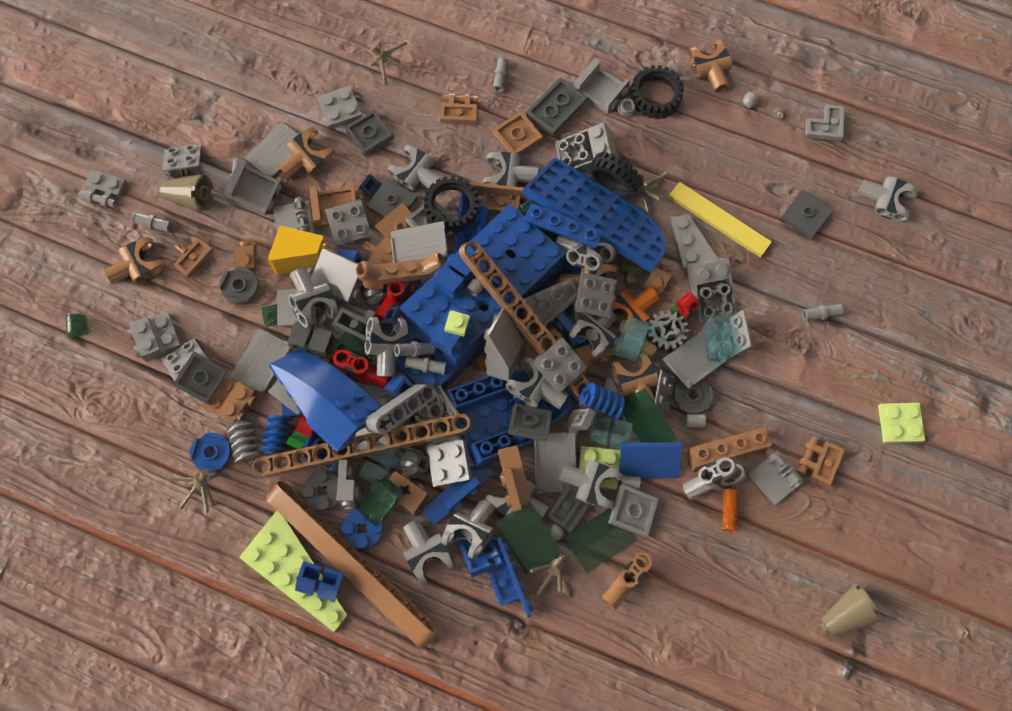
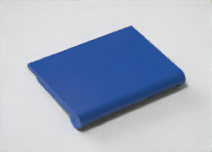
[620,442,682,479]

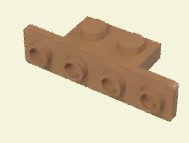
[469,181,529,214]
[498,445,537,529]

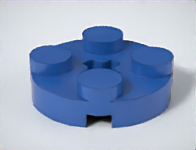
[190,433,232,473]
[341,508,383,549]

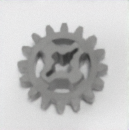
[646,310,689,352]

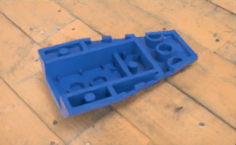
[269,349,383,452]

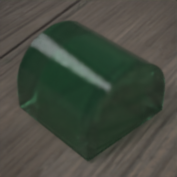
[66,314,88,338]

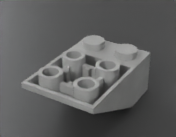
[555,122,617,172]
[686,258,737,322]
[484,308,524,381]

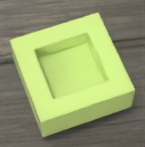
[444,310,470,337]

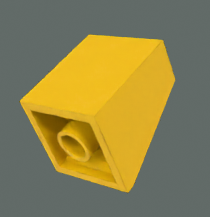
[268,226,328,275]

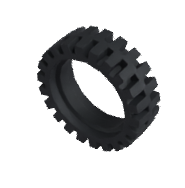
[630,65,684,119]
[587,152,642,200]
[424,176,479,233]

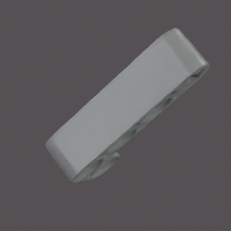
[365,384,444,434]

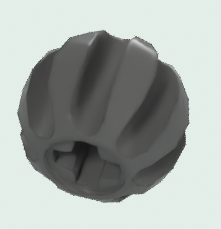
[363,284,388,306]
[400,448,430,478]

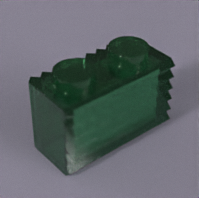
[358,476,404,526]

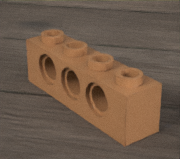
[686,427,772,472]

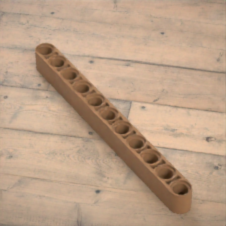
[459,241,600,413]
[253,414,472,478]
[266,481,439,648]

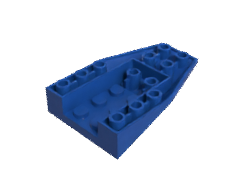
[446,371,576,468]

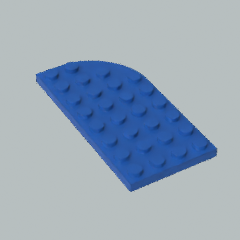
[522,157,666,273]

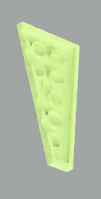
[239,511,348,632]

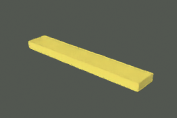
[669,182,772,258]

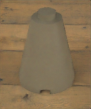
[159,174,214,211]
[820,583,883,637]

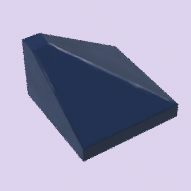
[359,174,382,199]
[381,306,401,325]

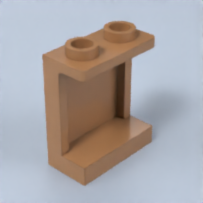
[309,182,360,228]

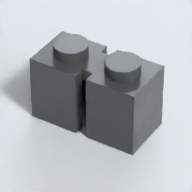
[288,321,335,359]

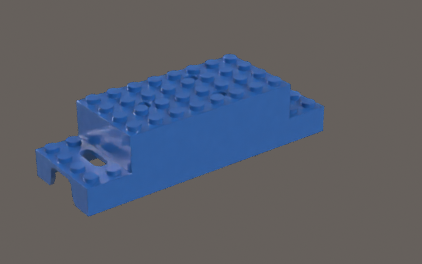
[385,199,571,390]

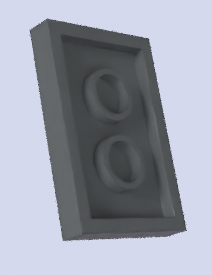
[526,77,588,136]

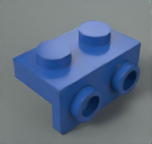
[554,312,590,349]

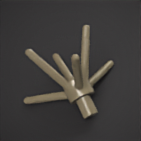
[370,41,409,85]
[637,171,673,217]
[168,469,221,512]
[524,554,571,598]

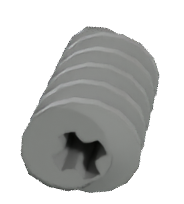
[226,420,259,465]

